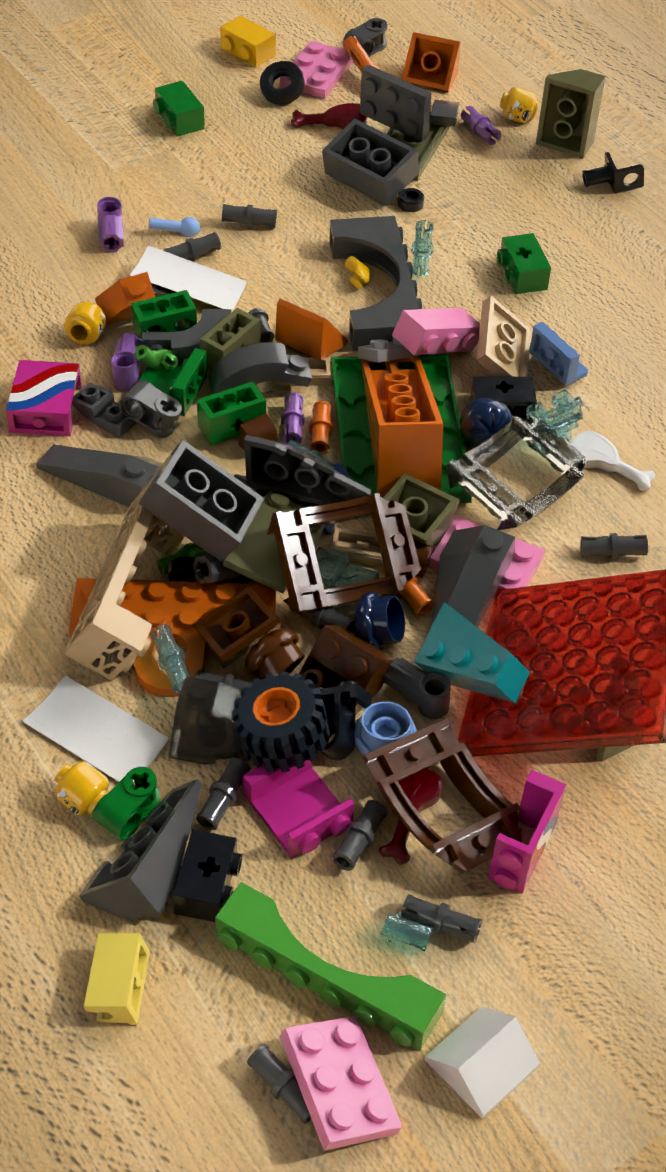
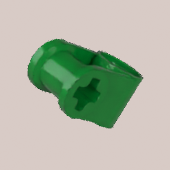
[92,766,161,840]

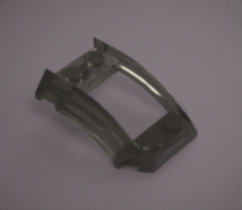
[447,415,586,530]

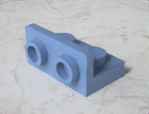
[529,322,588,386]

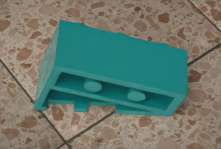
[414,602,530,703]

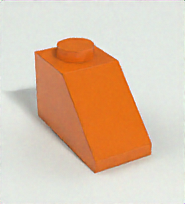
[95,272,155,325]

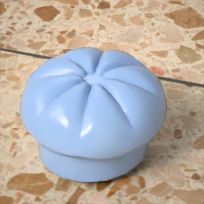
[354,702,417,755]

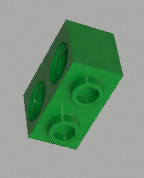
[131,290,197,339]

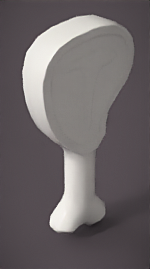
[567,431,655,491]

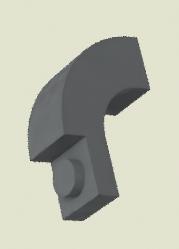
[142,309,232,366]
[208,342,312,395]

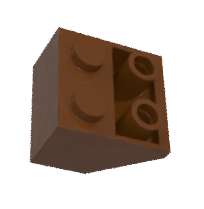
[299,625,395,716]

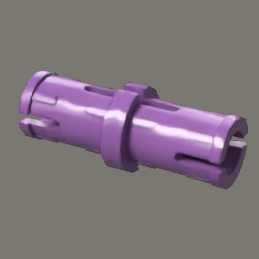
[461,106,501,145]
[281,392,305,447]

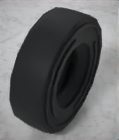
[260,61,305,105]

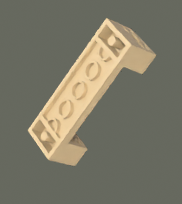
[64,475,185,680]

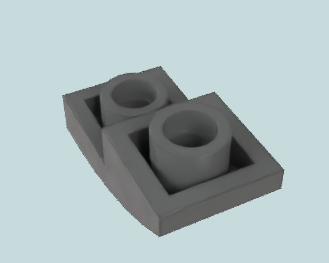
[72,383,137,438]

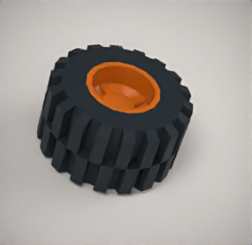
[232,672,330,772]

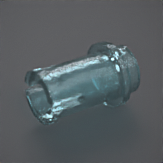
[381,911,433,952]

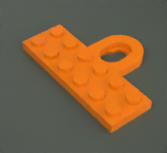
[69,578,276,697]

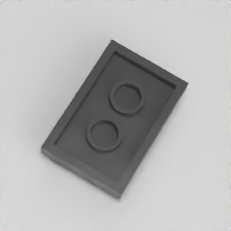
[360,65,432,142]

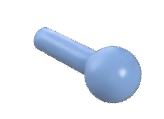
[148,217,200,237]

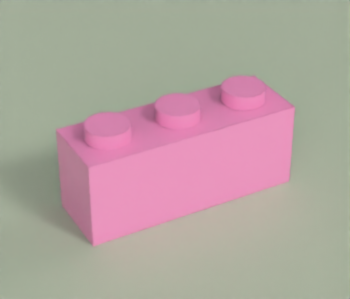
[392,308,480,355]

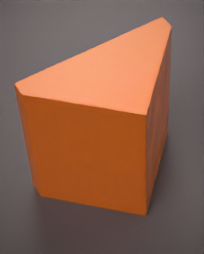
[401,32,461,92]
[275,298,349,361]

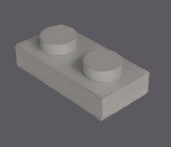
[358,337,421,362]

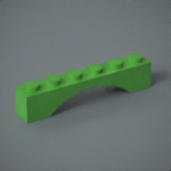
[215,882,446,1051]

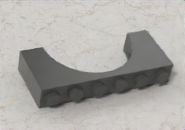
[329,216,422,352]

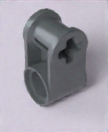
[343,18,388,57]
[119,380,182,437]

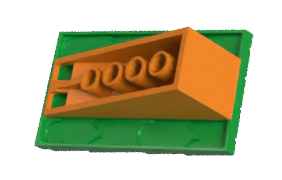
[331,354,472,503]

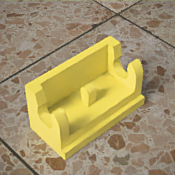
[84,933,150,1025]

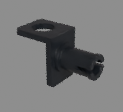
[582,152,644,194]

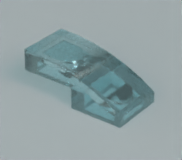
[315,547,379,589]

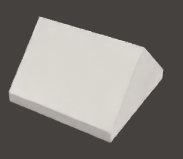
[424,1006,540,1119]

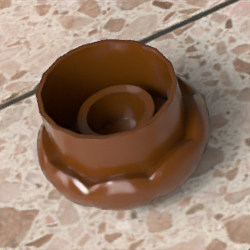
[245,629,305,680]

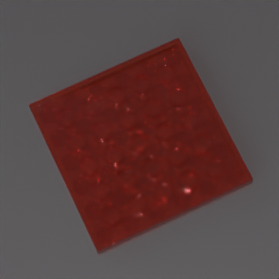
[458,569,666,757]

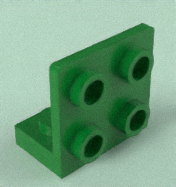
[138,348,207,416]

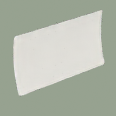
[130,246,247,310]
[23,676,169,782]

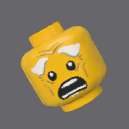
[499,87,539,124]
[64,302,107,345]
[54,761,109,816]

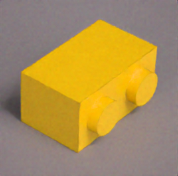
[220,15,276,67]

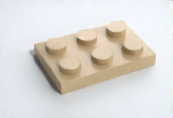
[477,296,531,377]

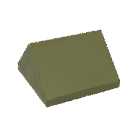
[370,473,460,545]

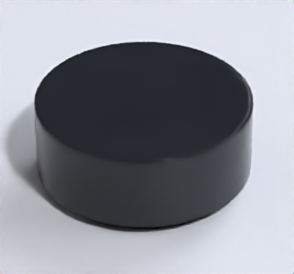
[397,188,424,212]
[167,557,197,582]

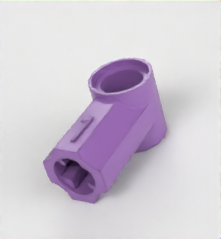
[97,197,124,252]
[111,333,142,391]

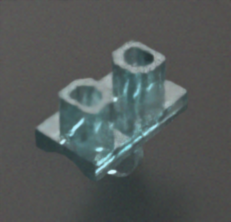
[526,389,584,442]

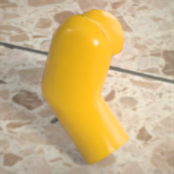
[345,256,370,289]

